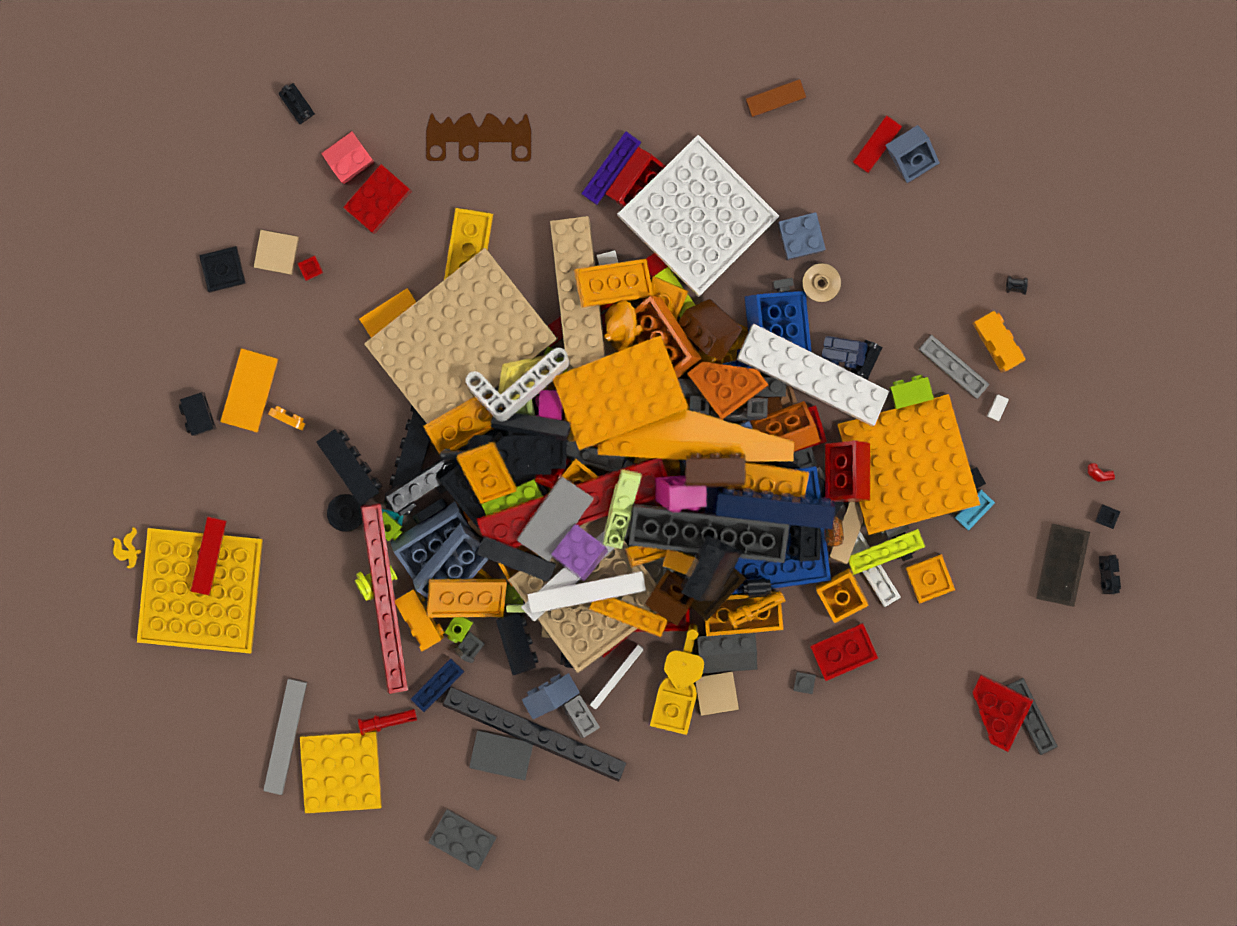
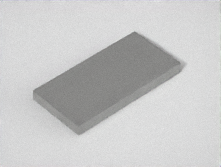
[517,476,594,561]

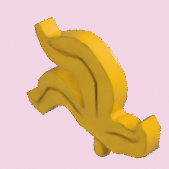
[113,527,142,568]

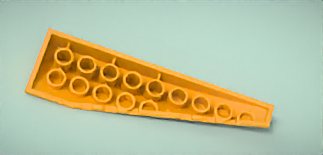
[598,410,794,461]

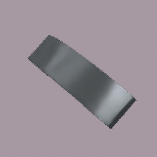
[690,396,768,421]

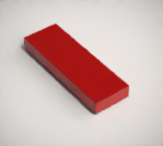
[853,115,902,174]

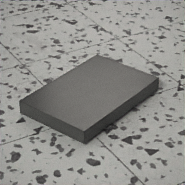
[469,730,533,780]

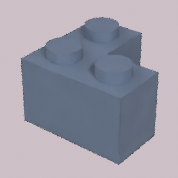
[522,673,580,719]

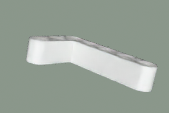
[466,348,569,421]

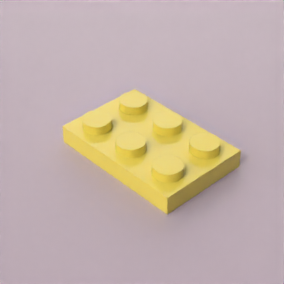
[498,355,550,400]

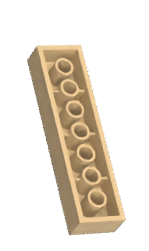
[550,216,606,372]

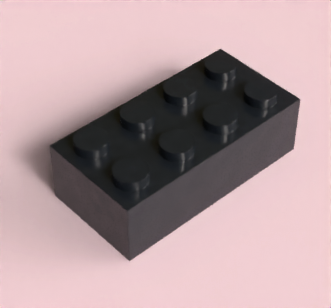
[316,429,383,505]

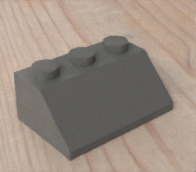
[698,632,757,673]

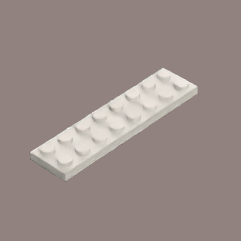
[737,324,889,426]

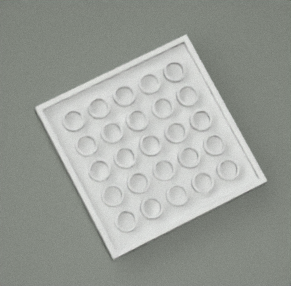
[617,135,779,297]

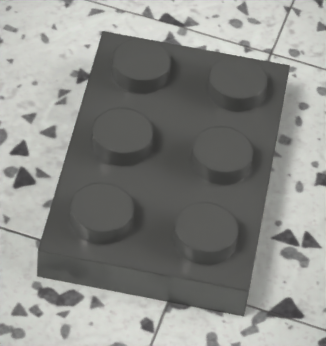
[428,809,497,871]

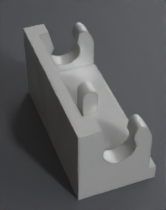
[561,695,600,738]

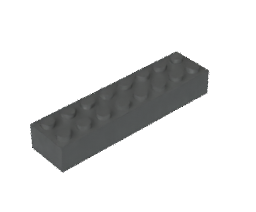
[629,503,789,563]

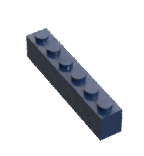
[716,486,835,529]

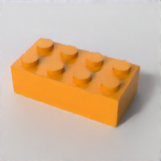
[705,590,783,636]

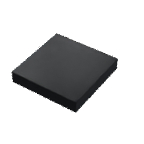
[199,246,246,293]

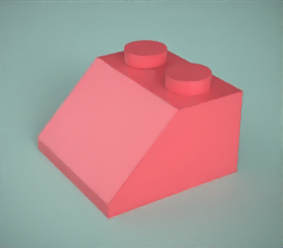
[321,131,375,185]

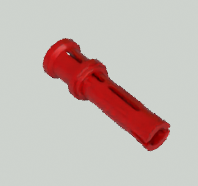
[358,709,417,736]

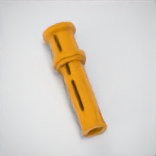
[727,591,786,629]

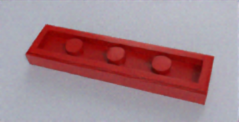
[190,516,227,596]

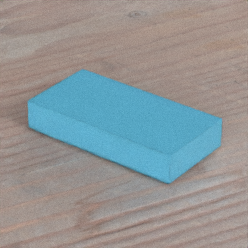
[954,490,995,531]

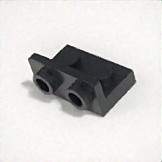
[789,525,821,562]

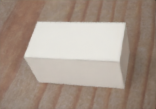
[987,395,1009,421]

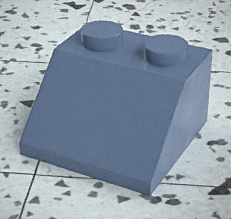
[885,125,940,183]

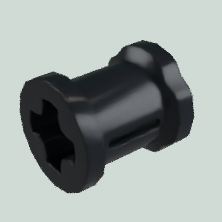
[1006,276,1028,295]

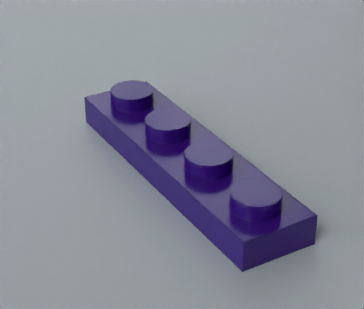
[581,132,641,205]

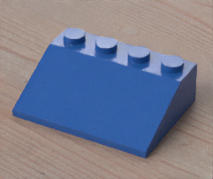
[745,291,812,372]

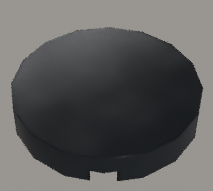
[327,494,363,532]

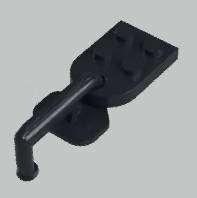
[439,435,551,475]

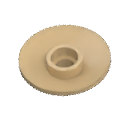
[802,264,841,302]

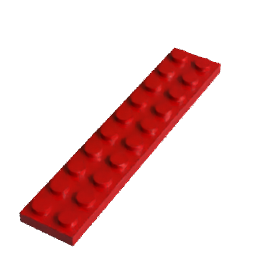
[477,458,668,547]

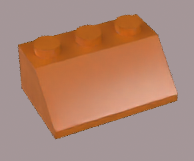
[751,401,820,462]

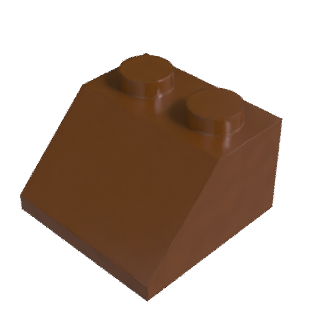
[645,569,694,625]

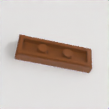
[746,79,806,117]

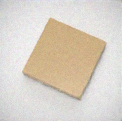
[254,230,299,275]
[696,671,739,716]

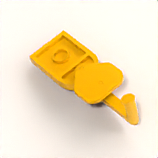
[650,624,704,735]

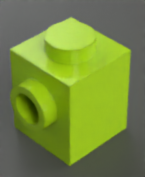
[382,511,403,541]
[445,617,474,643]

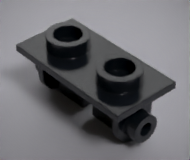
[278,83,315,125]
[850,339,883,380]
[1099,555,1121,594]

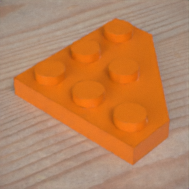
[687,362,768,420]

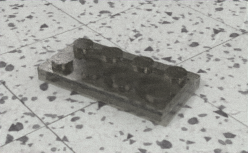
[1036,524,1090,607]

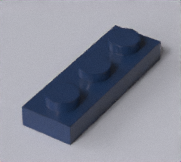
[411,658,465,712]

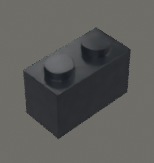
[179,392,217,436]

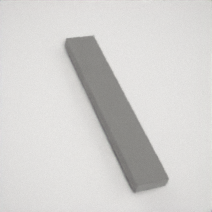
[263,679,307,795]

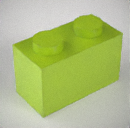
[889,375,934,409]

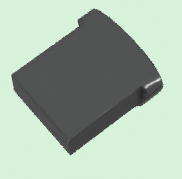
[791,447,817,468]
[454,632,485,663]

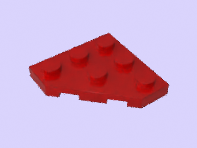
[972,674,1034,752]

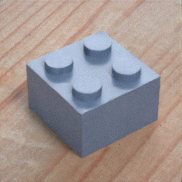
[778,212,826,261]

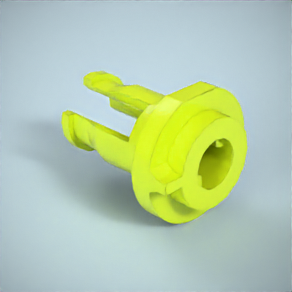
[354,565,398,601]

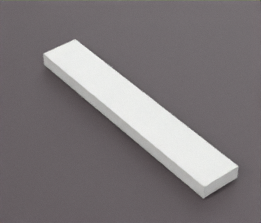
[528,572,646,614]

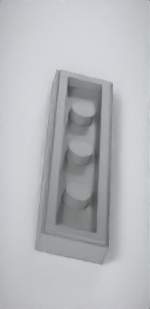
[918,335,990,399]

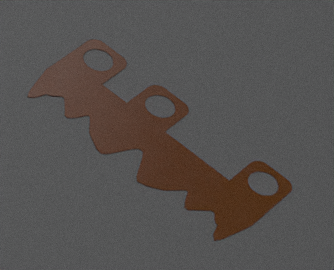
[426,113,531,162]

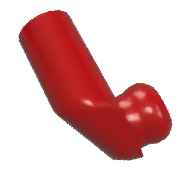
[1087,463,1115,482]

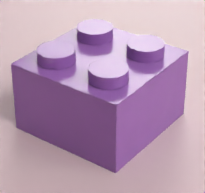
[551,524,608,581]

